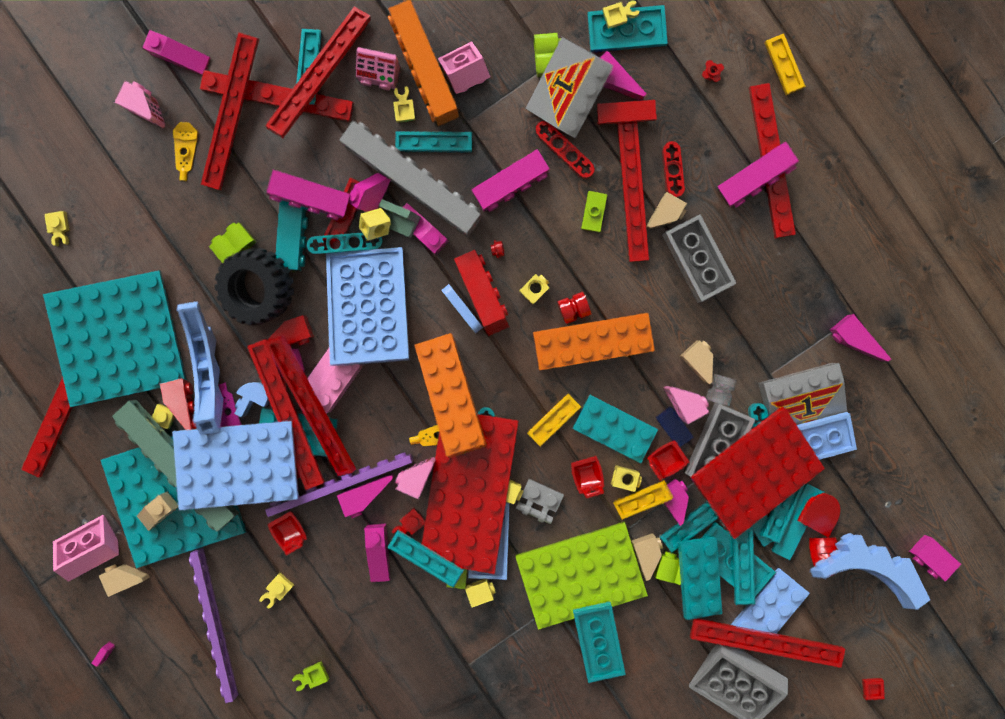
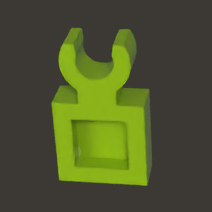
[292,661,329,691]

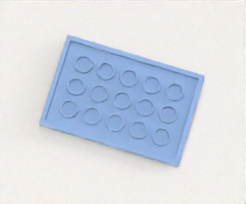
[326,247,409,366]
[173,421,299,510]

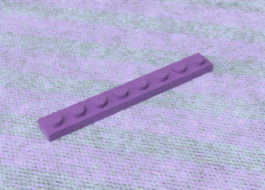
[265,452,414,517]
[189,548,238,703]

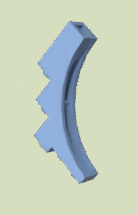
[177,302,224,435]
[810,533,930,610]

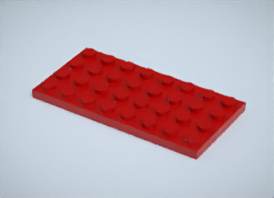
[422,414,519,574]

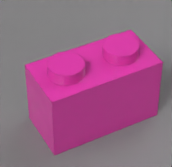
[909,535,961,581]

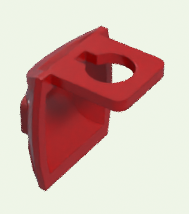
[647,440,689,481]
[571,456,604,498]
[267,511,307,555]
[809,537,838,576]

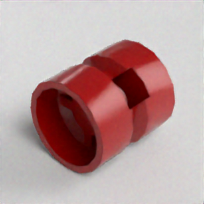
[557,292,591,324]

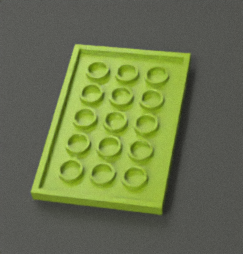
[516,522,648,630]

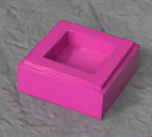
[91,642,115,667]

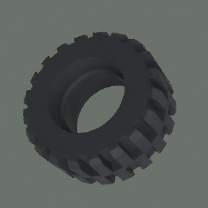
[215,248,294,326]

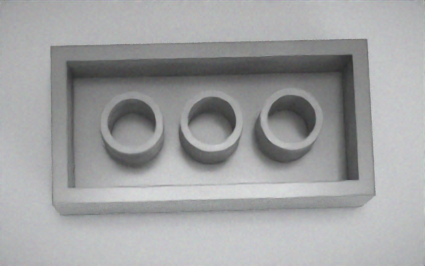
[662,214,736,303]
[684,403,755,476]

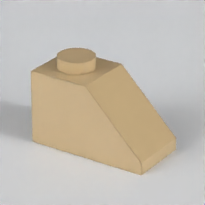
[646,192,687,230]
[680,340,713,384]
[137,492,179,531]
[632,533,663,581]
[99,564,150,597]

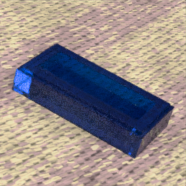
[655,406,694,447]

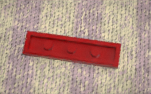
[319,178,359,253]

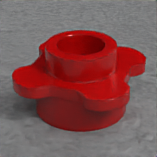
[702,60,724,82]

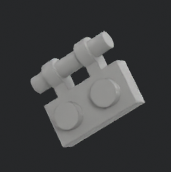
[516,479,564,524]

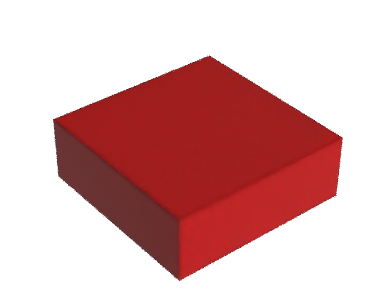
[862,678,885,700]

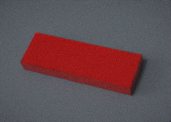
[597,100,657,125]

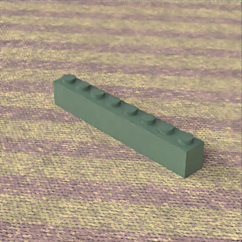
[112,400,239,531]

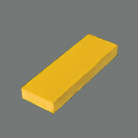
[765,33,806,95]
[527,394,581,447]
[613,480,673,520]

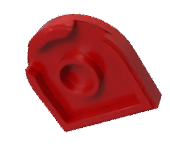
[797,493,840,537]

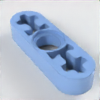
[442,284,483,333]

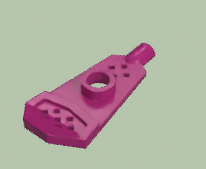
[218,383,242,427]

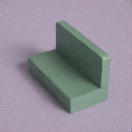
[379,199,420,238]

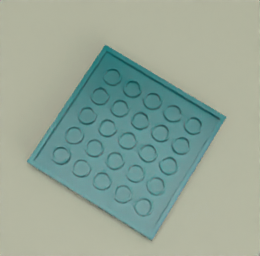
[43,270,187,407]
[101,436,246,568]

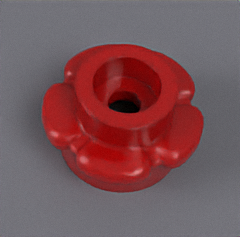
[491,240,505,259]

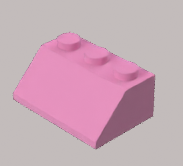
[307,348,364,413]
[53,515,119,582]

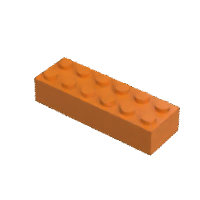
[388,0,459,126]
[533,313,655,370]
[415,333,487,458]

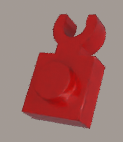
[392,507,425,535]

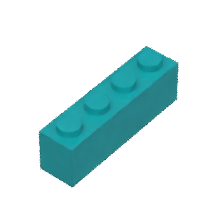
[276,200,308,271]

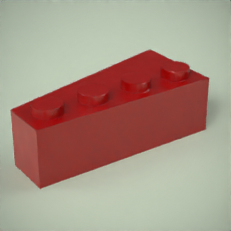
[454,250,509,336]

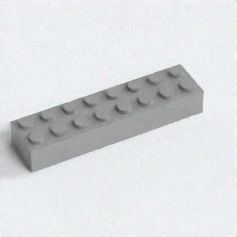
[339,121,481,237]

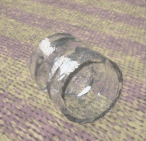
[706,374,737,406]

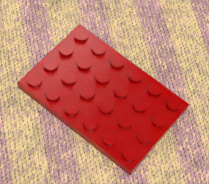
[690,407,825,539]

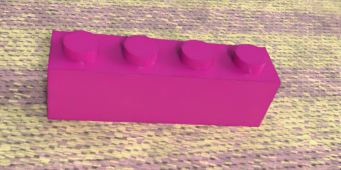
[718,142,799,208]
[471,149,549,212]
[266,170,350,220]

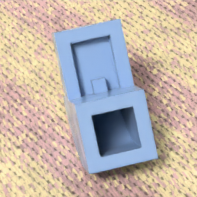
[234,382,270,417]

